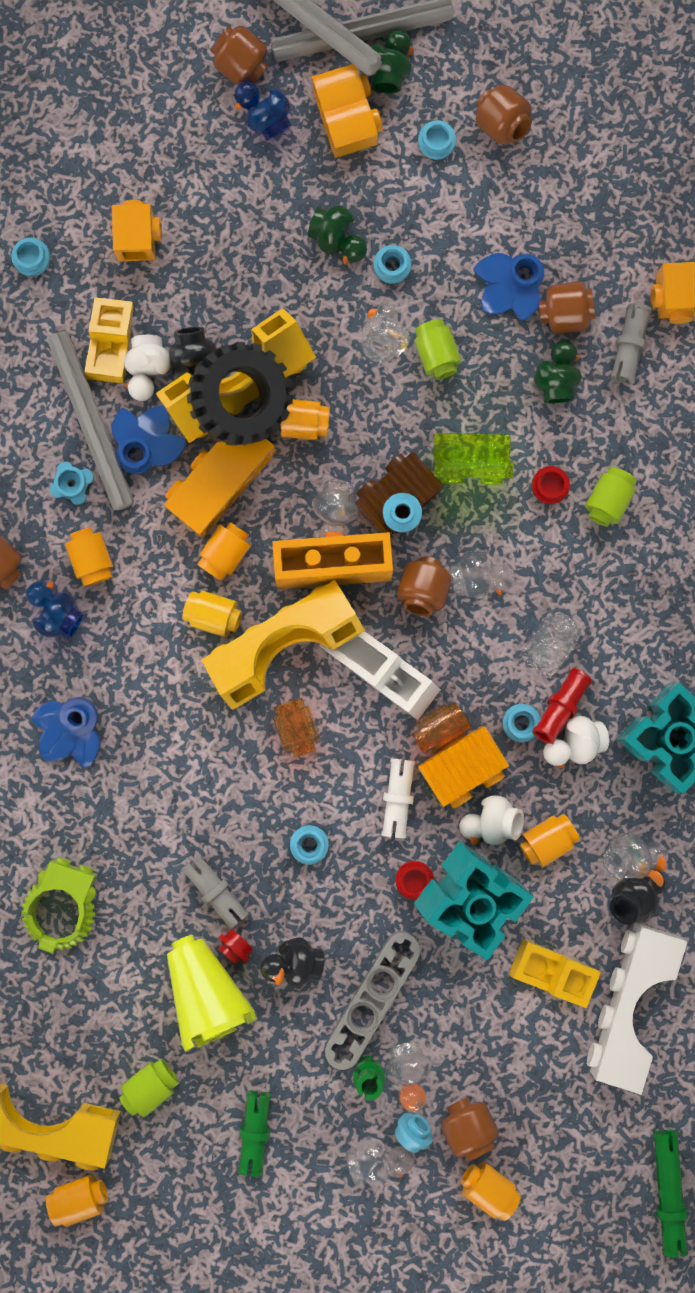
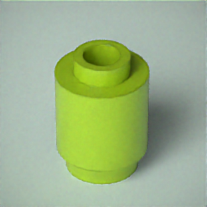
[414,319,462,380]
[585,467,637,527]
[119,1058,180,1117]

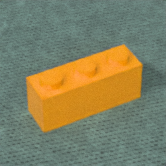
[164,417,276,539]
[272,532,393,590]

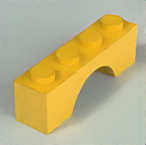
[156,308,316,443]
[201,580,365,710]
[0,1083,121,1170]

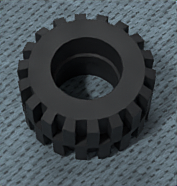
[187,342,293,446]

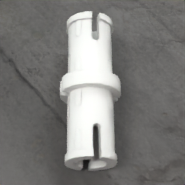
[381,758,416,839]

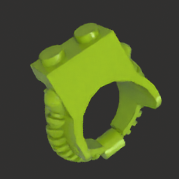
[21,857,98,954]

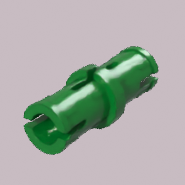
[353,1056,385,1100]
[238,1090,271,1177]

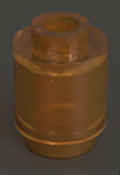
[273,698,321,758]
[411,701,471,756]

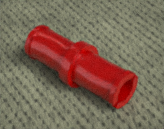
[532,668,592,744]

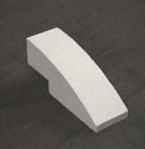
[319,631,441,720]

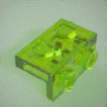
[433,432,514,485]

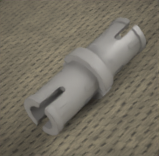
[610,303,652,384]
[181,854,249,930]

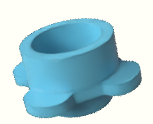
[50,462,94,505]

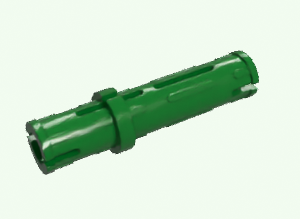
[653,1130,688,1258]

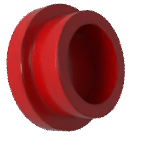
[531,466,570,504]
[395,860,434,900]
[217,929,253,965]

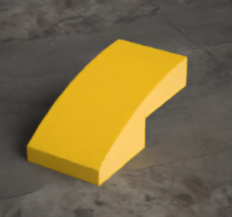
[84,297,133,384]
[509,938,601,1008]

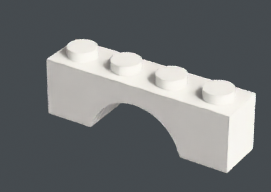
[587,923,687,1095]

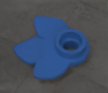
[473,253,544,321]
[112,405,187,474]
[31,697,101,768]

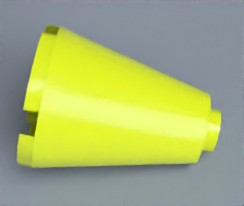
[167,935,258,1052]

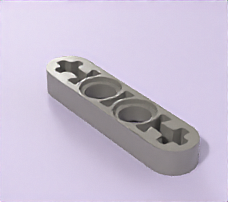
[325,931,420,1070]

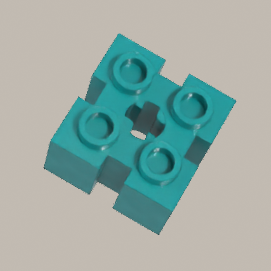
[616,682,695,794]
[414,841,534,961]

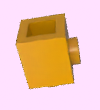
[112,200,162,262]
[651,262,695,324]

